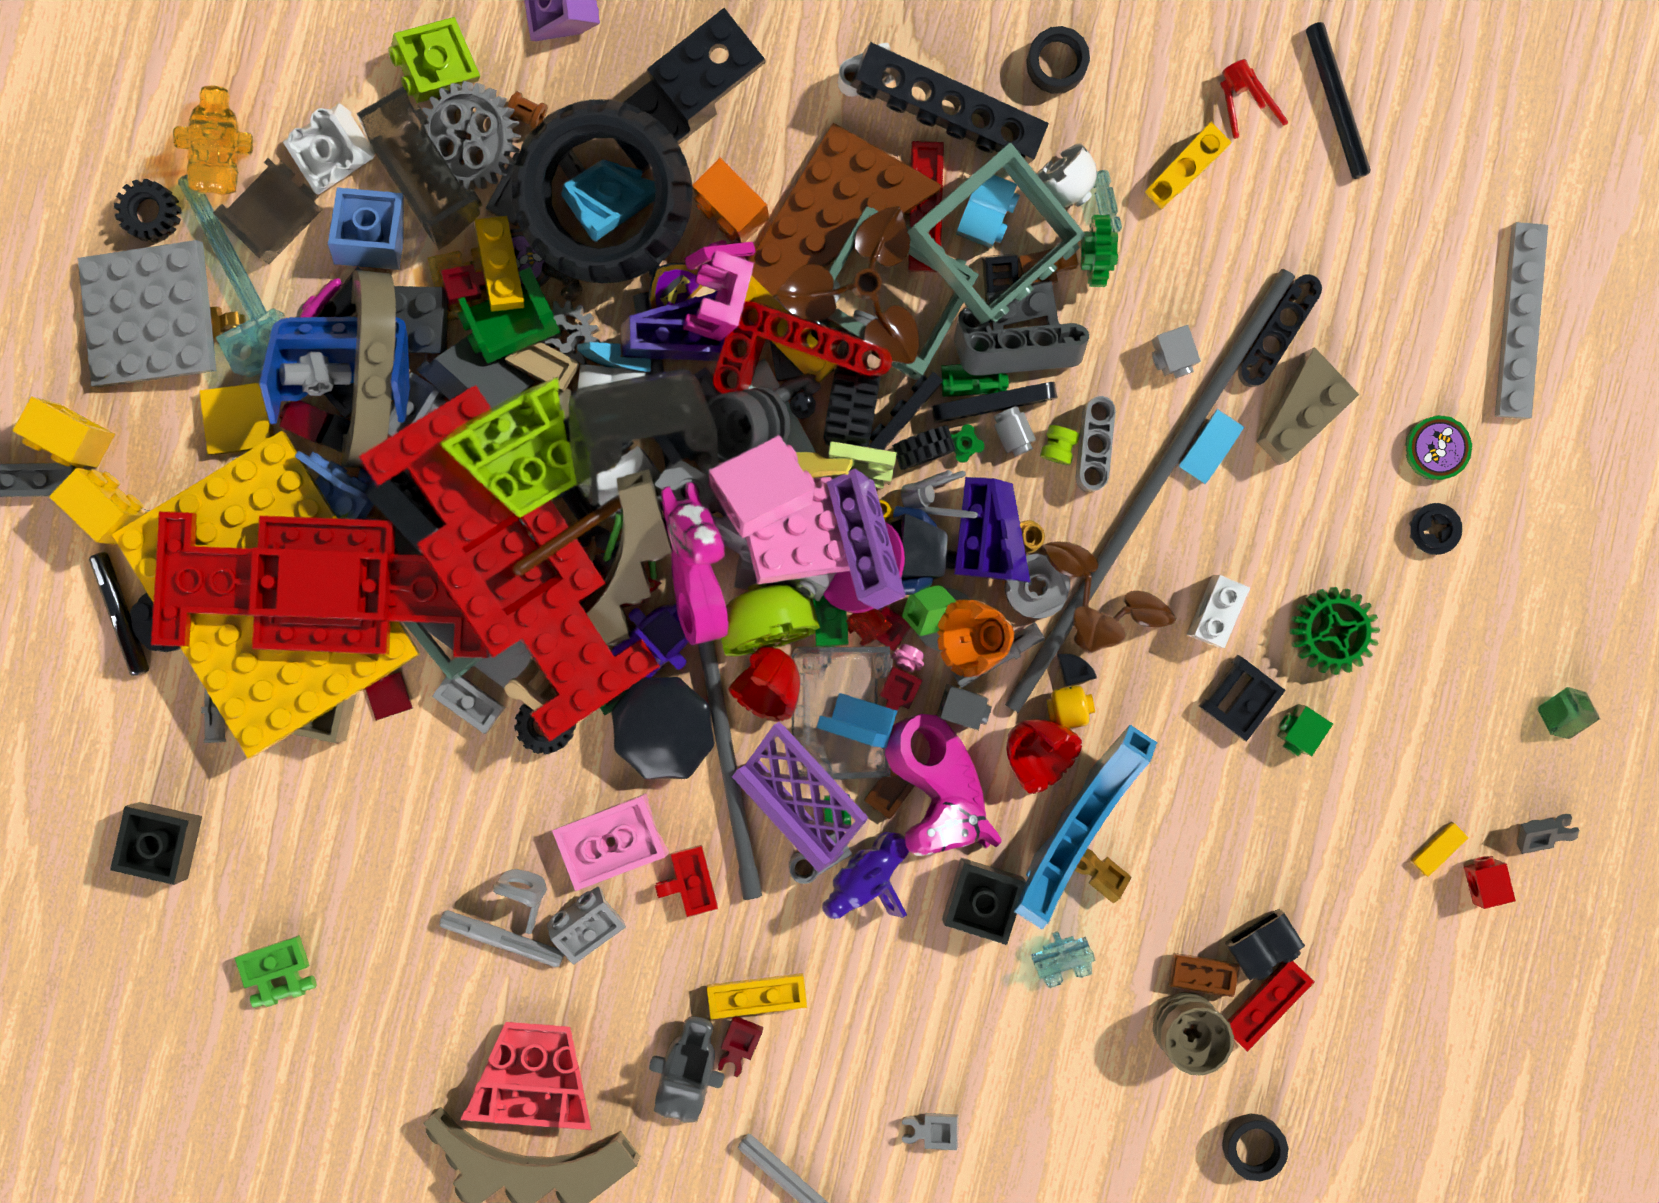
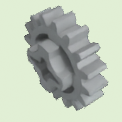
[540,300,600,365]

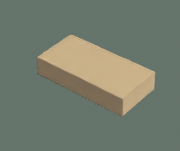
[505,341,579,393]

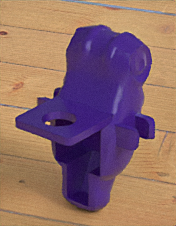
[611,603,688,678]
[822,832,909,919]

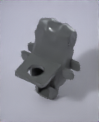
[649,1016,724,1123]

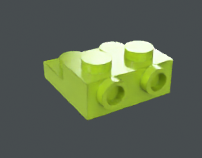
[388,17,480,104]

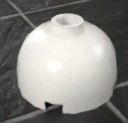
[1037,143,1097,208]

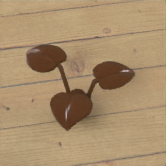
[777,206,919,364]
[1043,541,1177,654]

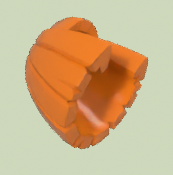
[937,599,1015,677]

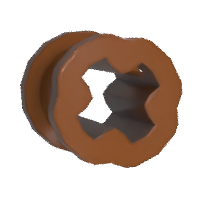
[507,91,548,130]

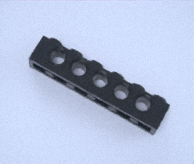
[850,42,1049,163]

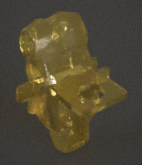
[173,85,253,196]

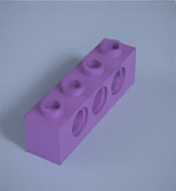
[827,468,906,610]

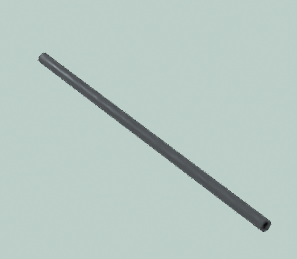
[1005,269,1295,713]

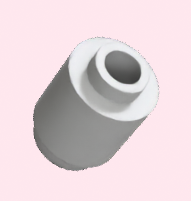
[994,406,1036,457]

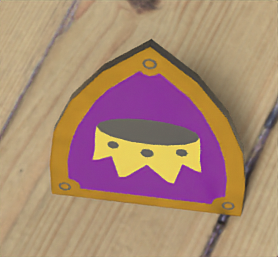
[648,263,703,310]

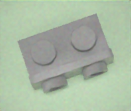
[547,887,626,965]

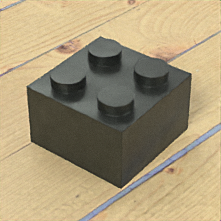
[110,802,202,885]
[942,857,1026,945]

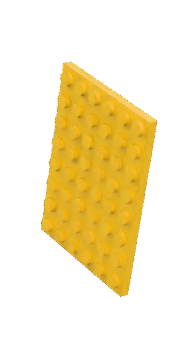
[112,431,420,759]

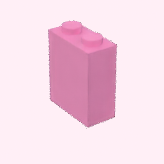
[709,435,815,539]

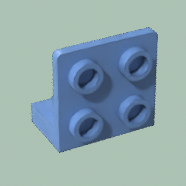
[295,451,374,520]

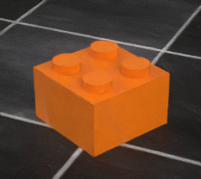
[692,157,769,243]

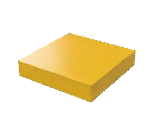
[199,383,274,455]

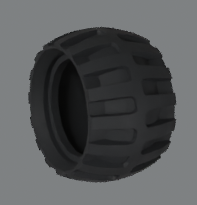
[511,99,692,283]

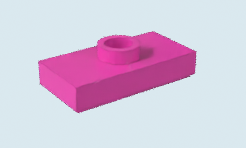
[684,240,756,270]

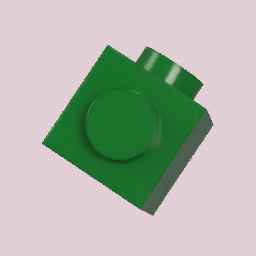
[1277,704,1333,757]

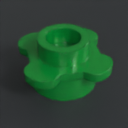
[951,424,984,463]

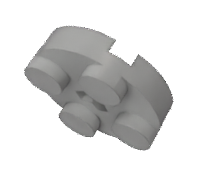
[1004,554,1070,619]

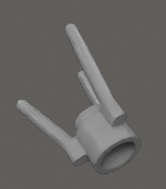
[901,470,978,518]

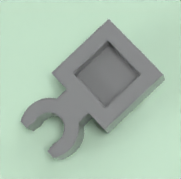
[902,1113,959,1150]

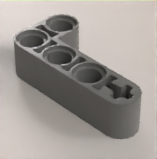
[954,308,1090,375]

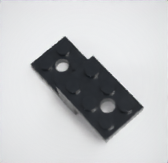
[613,8,766,173]

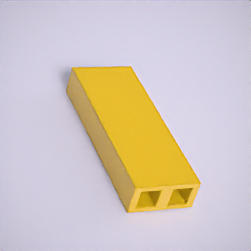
[1411,822,1469,877]

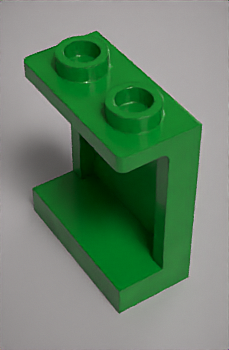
[457,267,560,364]

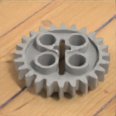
[417,81,521,191]

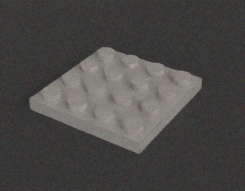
[78,240,217,388]

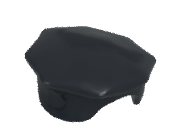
[611,677,714,780]

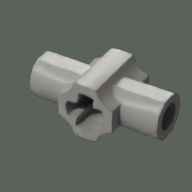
[279,352,351,396]

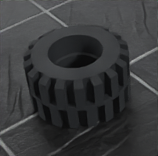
[823,365,881,447]

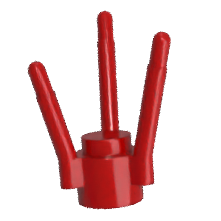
[1220,59,1288,139]

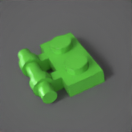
[235,935,317,1008]

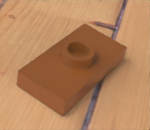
[1168,953,1240,997]

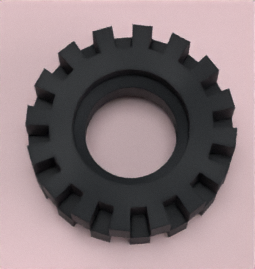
[114,179,181,242]
[892,425,956,470]
[514,704,576,754]

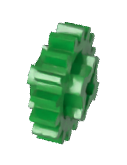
[1080,215,1118,287]

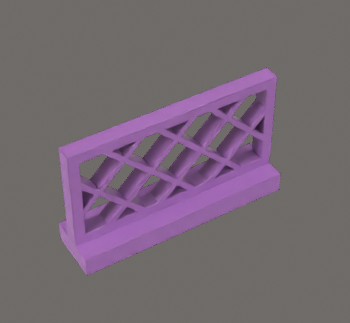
[732,722,869,873]

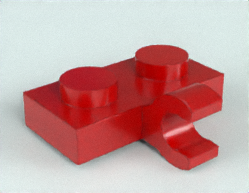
[655,845,718,917]

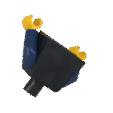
[879,500,957,595]

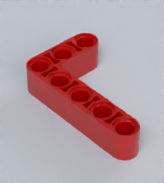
[713,301,892,394]

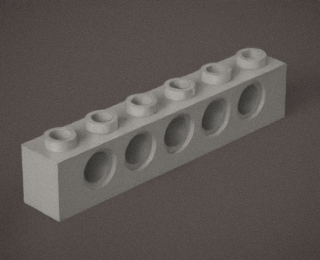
[654,460,836,602]

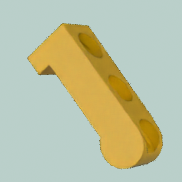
[1145,122,1232,210]

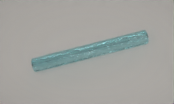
[178,173,267,321]

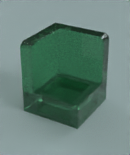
[1538,687,1600,739]

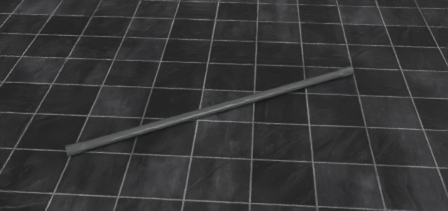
[632,292,762,900]

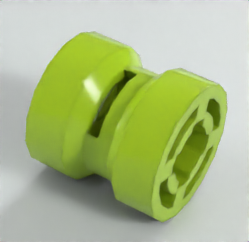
[1040,425,1080,466]

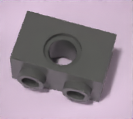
[937,684,992,730]

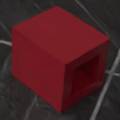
[279,400,333,445]

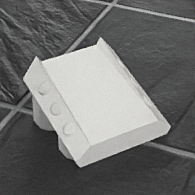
[283,103,376,195]

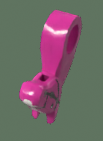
[661,482,728,645]
[885,714,1002,856]

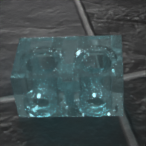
[216,308,286,377]

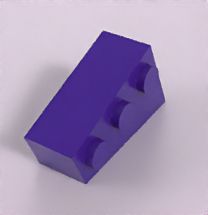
[621,291,726,361]
[955,477,1031,583]

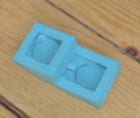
[577,342,651,372]
[1179,409,1244,484]

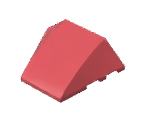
[460,1022,592,1130]

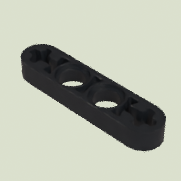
[1238,274,1322,387]
[931,382,1058,423]

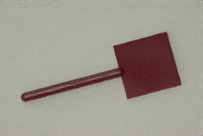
[365,672,413,721]

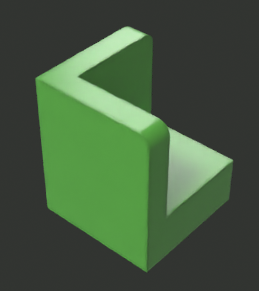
[902,585,956,636]

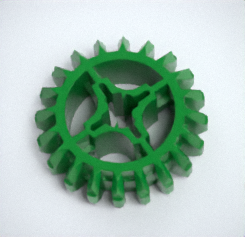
[1289,587,1380,675]

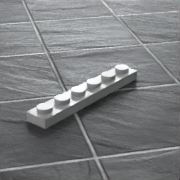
[1495,222,1548,419]

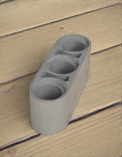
[1075,396,1116,492]

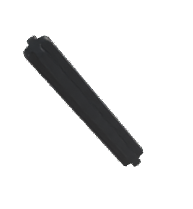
[1306,22,1371,179]

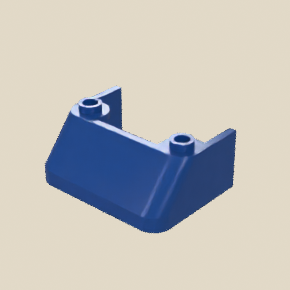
[259,317,410,424]

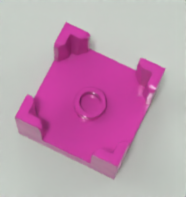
[683,250,754,341]

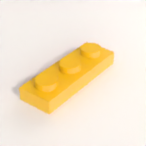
[474,216,524,312]
[707,973,807,1019]

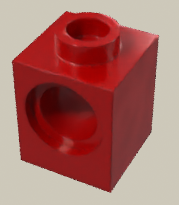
[1464,856,1516,909]

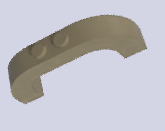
[341,270,396,469]

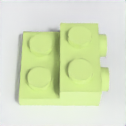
[829,442,897,489]

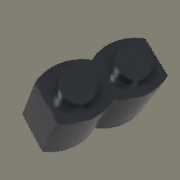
[1225,909,1305,980]

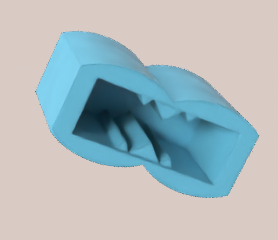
[956,175,1020,248]

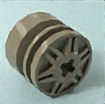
[1153,992,1234,1075]

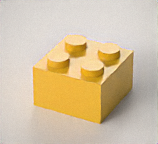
[12,396,115,469]
[49,468,145,544]

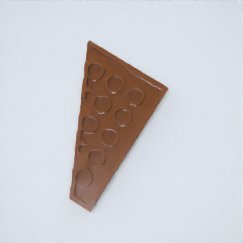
[749,123,941,298]

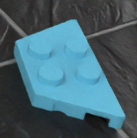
[561,159,656,242]

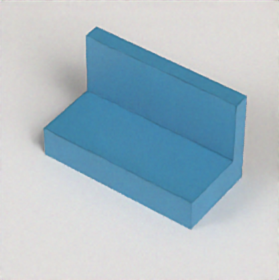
[816,693,897,748]

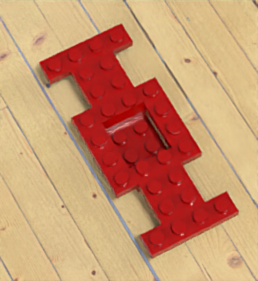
[358,385,660,741]
[151,511,489,658]

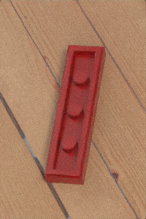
[908,141,944,273]

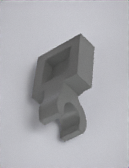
[1517,814,1579,854]

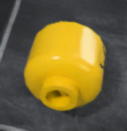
[1046,685,1095,729]

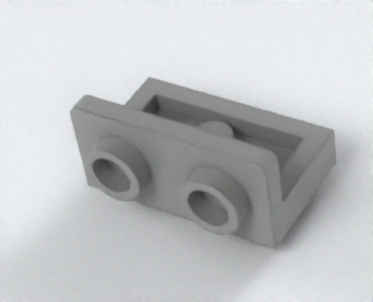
[388,372,446,436]

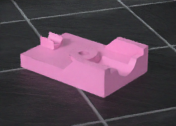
[552,793,669,891]

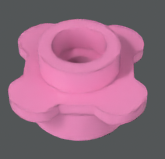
[892,644,925,672]

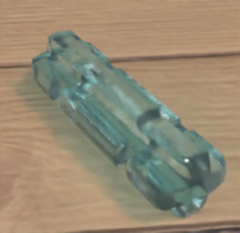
[1093,170,1122,233]

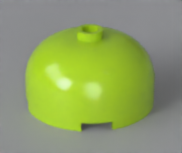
[721,583,820,656]

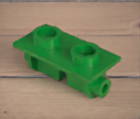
[941,364,1009,397]

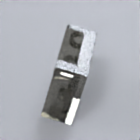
[213,158,323,264]

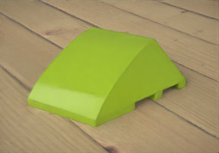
[439,378,577,517]

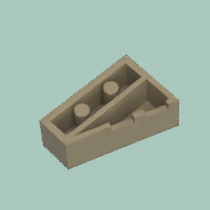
[1257,347,1360,465]

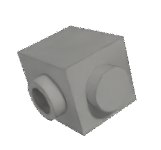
[1152,325,1201,379]

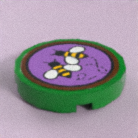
[1405,415,1473,480]

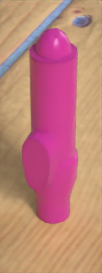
[300,278,341,317]

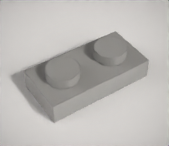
[432,676,506,734]

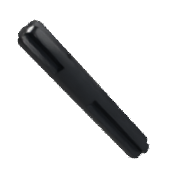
[89,553,149,676]

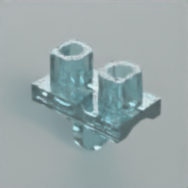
[1031,931,1096,988]

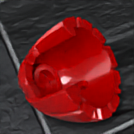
[728,647,800,722]
[1006,719,1082,794]

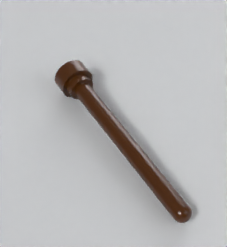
[513,494,622,576]

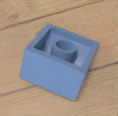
[328,187,404,270]

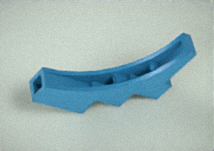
[1014,725,1157,930]

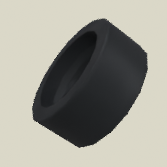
[1026,26,1090,94]
[1222,1113,1289,1182]

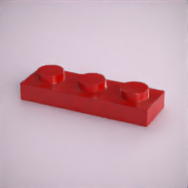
[1227,961,1315,1052]

